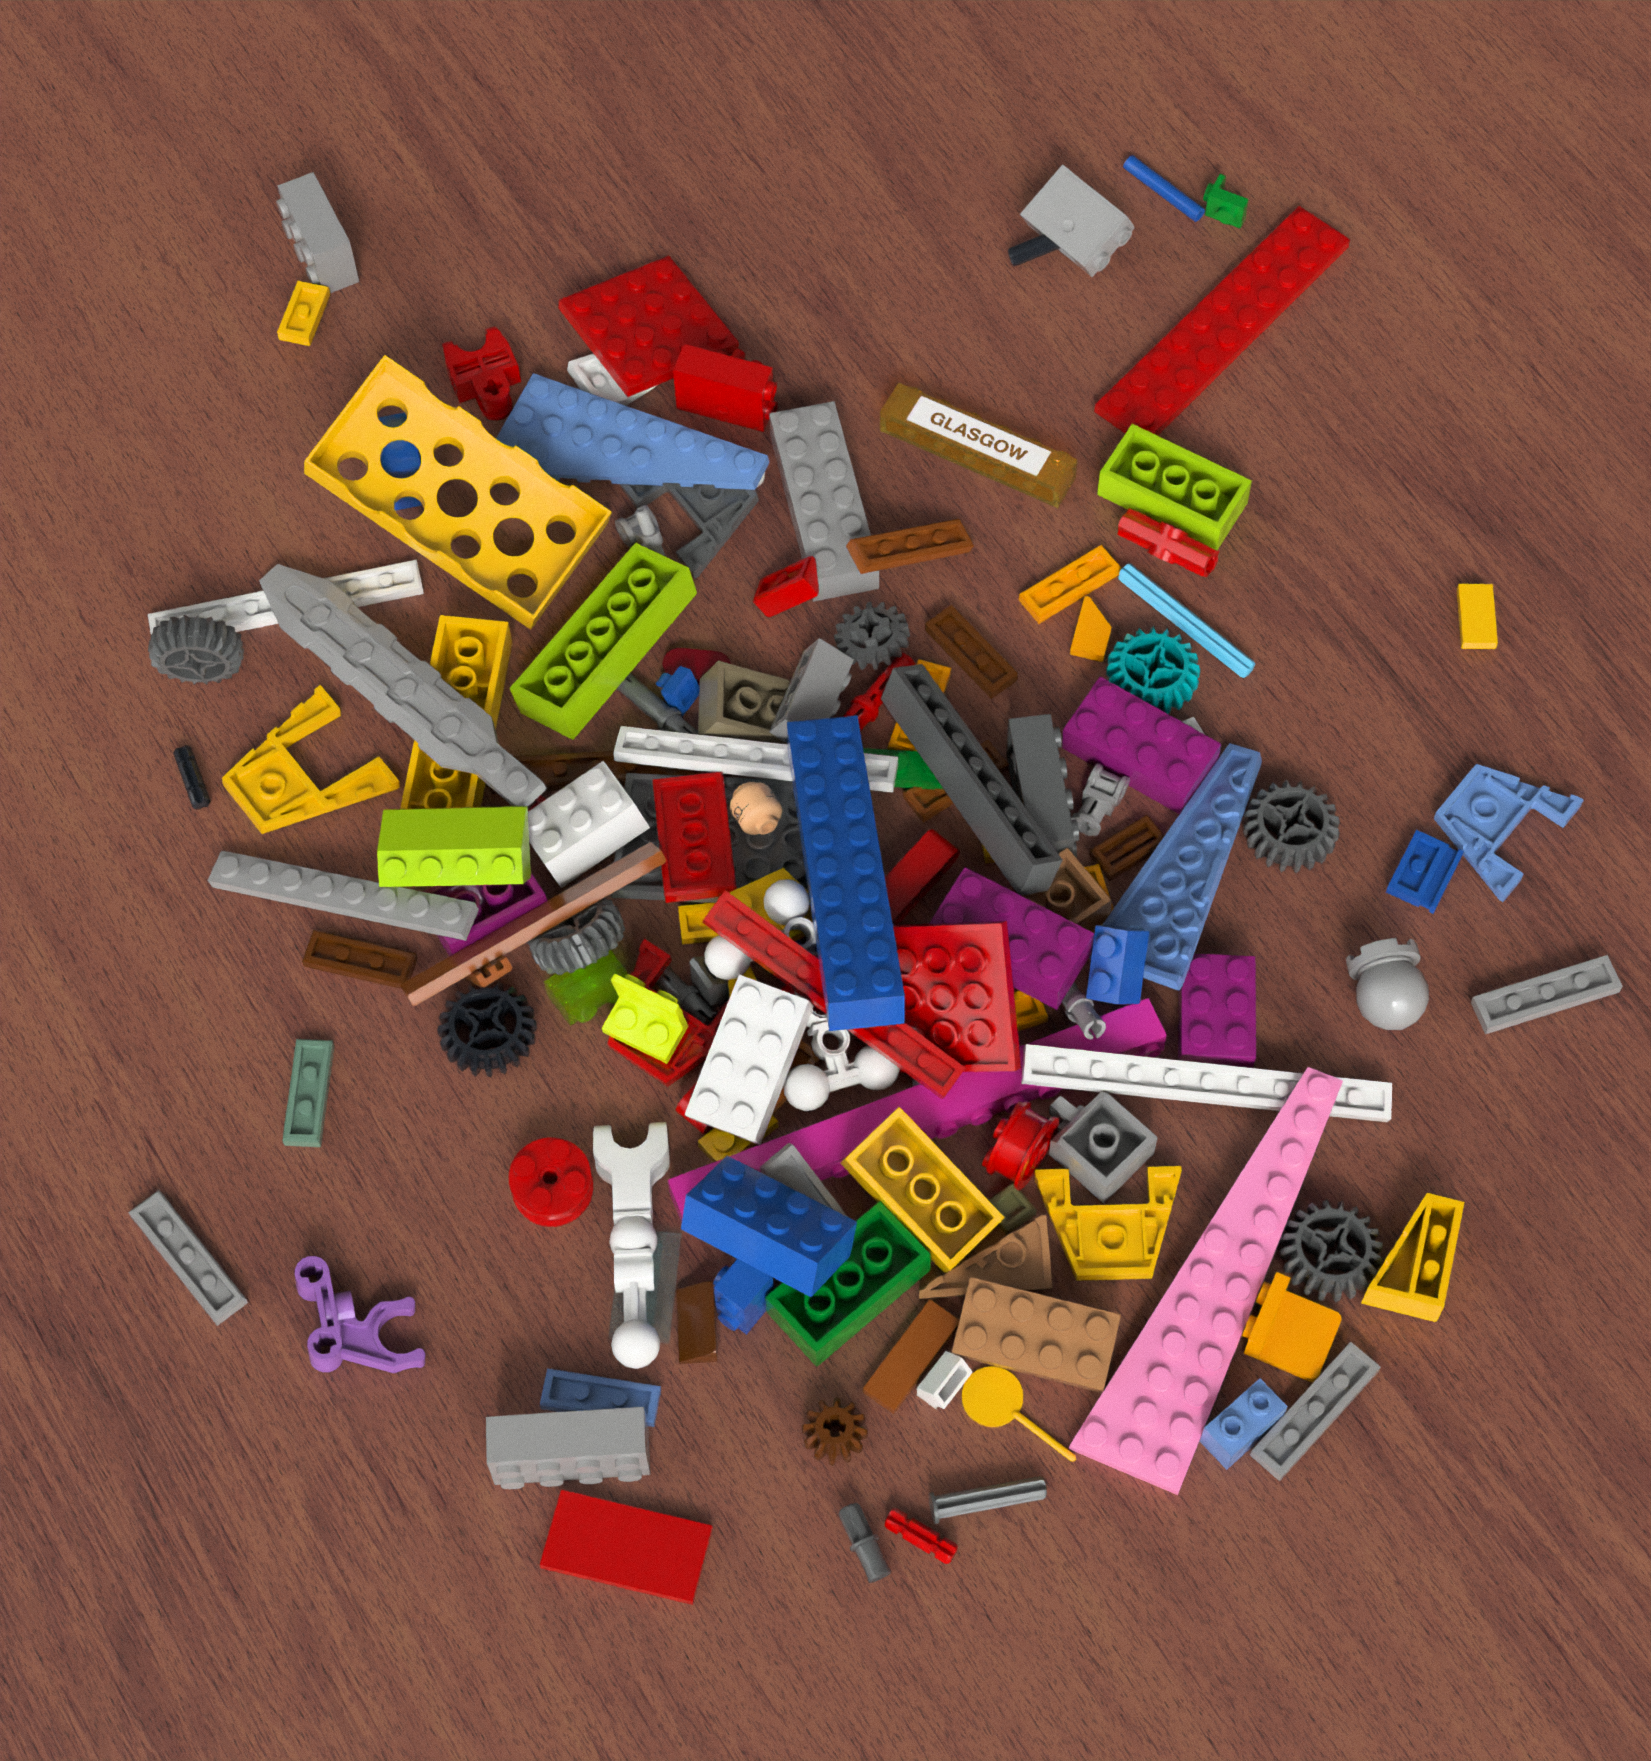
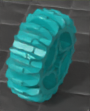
[1106,626,1201,714]

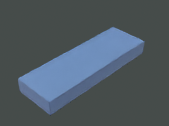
[540,1368,661,1427]

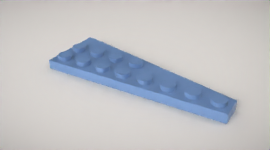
[1089,743,1262,991]

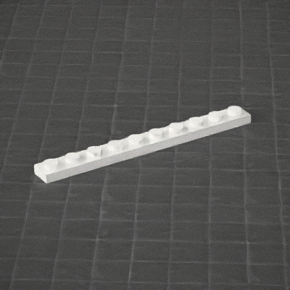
[1021,1044,1392,1122]

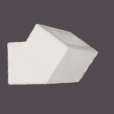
[917,1351,972,1409]

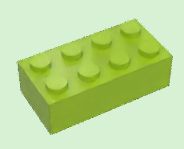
[1097,424,1252,550]

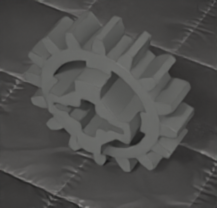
[834,602,910,670]

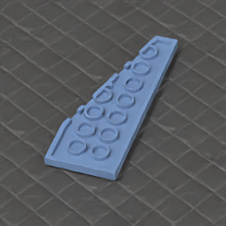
[496,373,770,490]

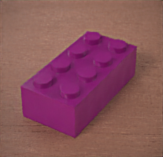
[1062,677,1221,815]
[929,867,1094,1010]

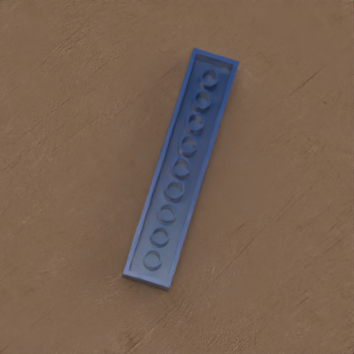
[787,716,905,1031]

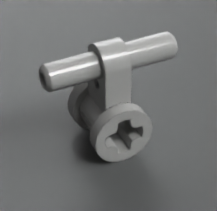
[615,505,666,557]

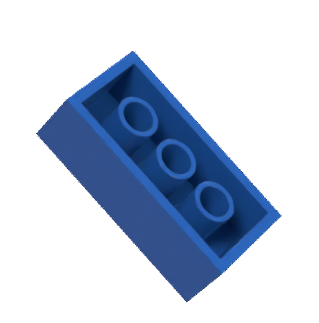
[681,1156,857,1297]

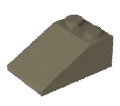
[698,661,791,744]

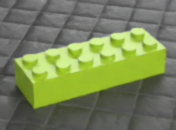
[510,543,697,740]

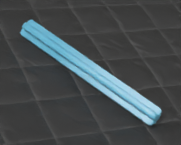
[1118,563,1255,678]

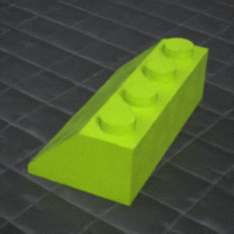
[377,806,531,887]

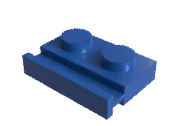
[1386,830,1464,914]

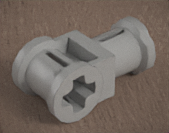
[1071,763,1130,836]

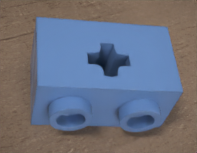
[1200,1378,1288,1470]

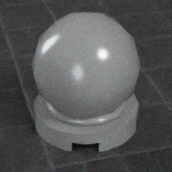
[1346,938,1429,1030]

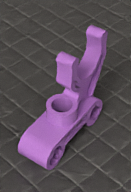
[295,1256,425,1373]

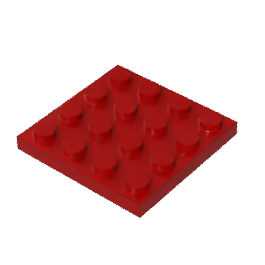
[558,255,739,397]
[893,921,1021,1073]

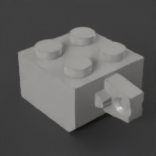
[1049,1091,1158,1204]

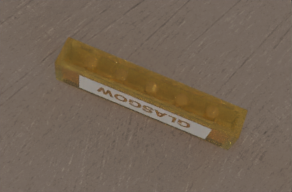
[880,383,1078,508]

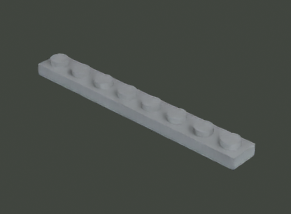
[207,850,479,941]

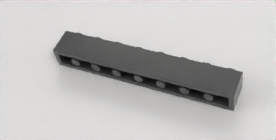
[881,664,1063,896]

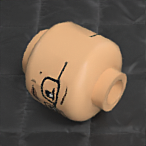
[729,782,782,835]

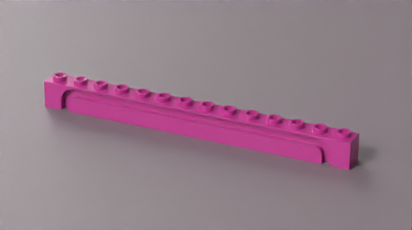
[668,998,1167,1223]

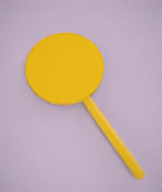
[962,1366,1076,1462]

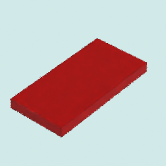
[652,771,737,903]
[540,1490,713,1605]

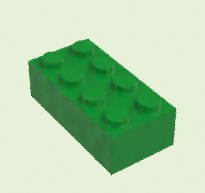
[765,1201,931,1367]

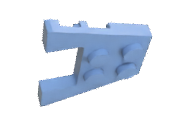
[1434,764,1584,902]

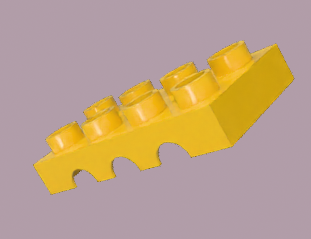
[304,355,612,630]

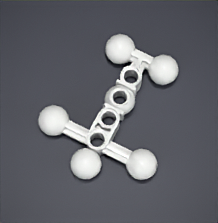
[704,879,900,1111]

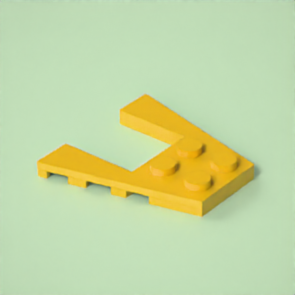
[222,685,400,834]

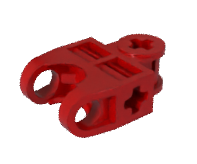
[442,326,521,421]

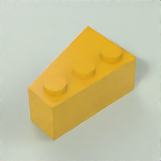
[1361,1193,1465,1322]

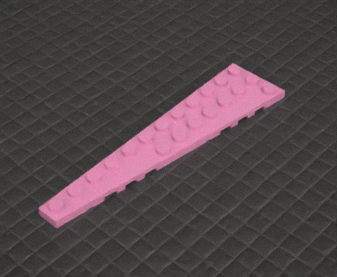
[1069,1067,1343,1495]

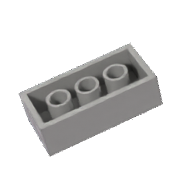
[486,1407,650,1489]

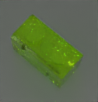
[544,950,628,1026]

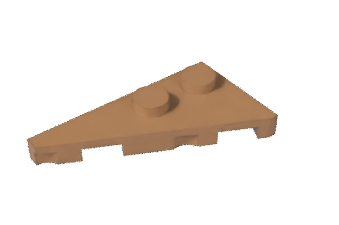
[919,1215,1053,1300]

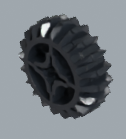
[437,981,537,1078]

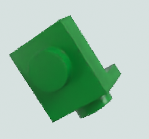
[1203,173,1249,229]

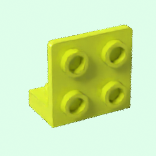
[601,974,688,1064]

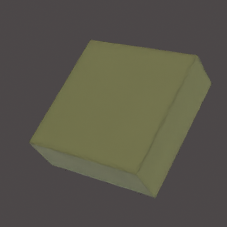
[988,1182,1037,1236]

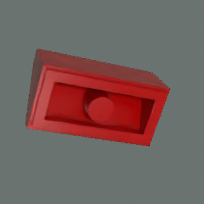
[753,556,819,617]

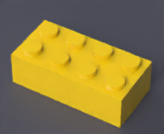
[840,1107,1005,1273]

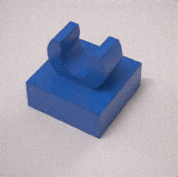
[655,666,699,717]

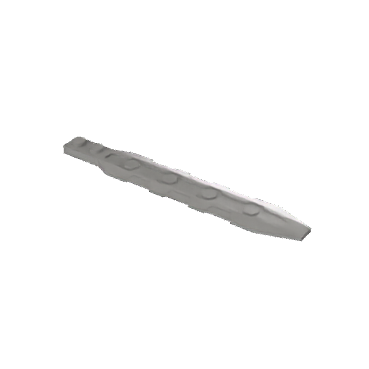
[259,564,547,806]

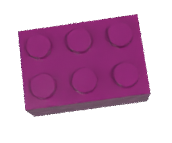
[1178,954,1256,1068]

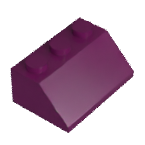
[422,873,547,956]

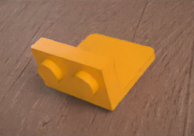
[1242,1272,1341,1382]

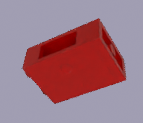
[673,344,778,432]

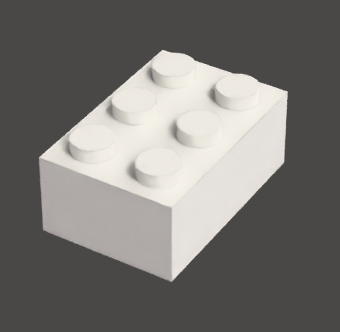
[528,761,650,888]

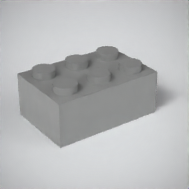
[276,172,359,293]

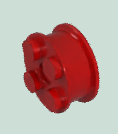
[982,1101,1059,1191]
[508,1137,594,1227]

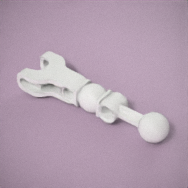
[593,1122,670,1369]

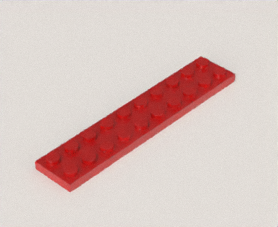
[1094,206,1350,436]

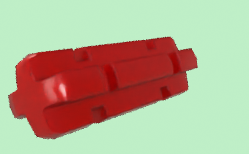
[884,1508,958,1564]

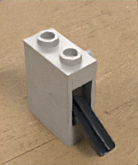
[1008,164,1135,277]

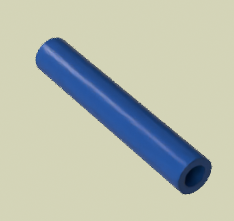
[1123,155,1205,222]

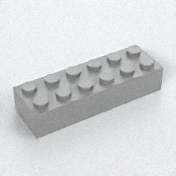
[769,401,879,602]

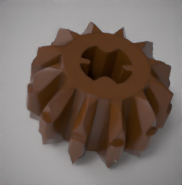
[802,1397,868,1466]

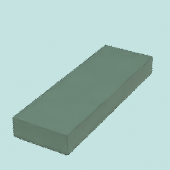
[282,1039,334,1147]

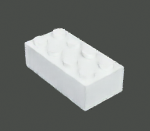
[685,975,814,1145]

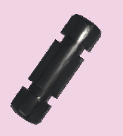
[173,745,211,810]

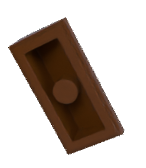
[676,1281,718,1364]

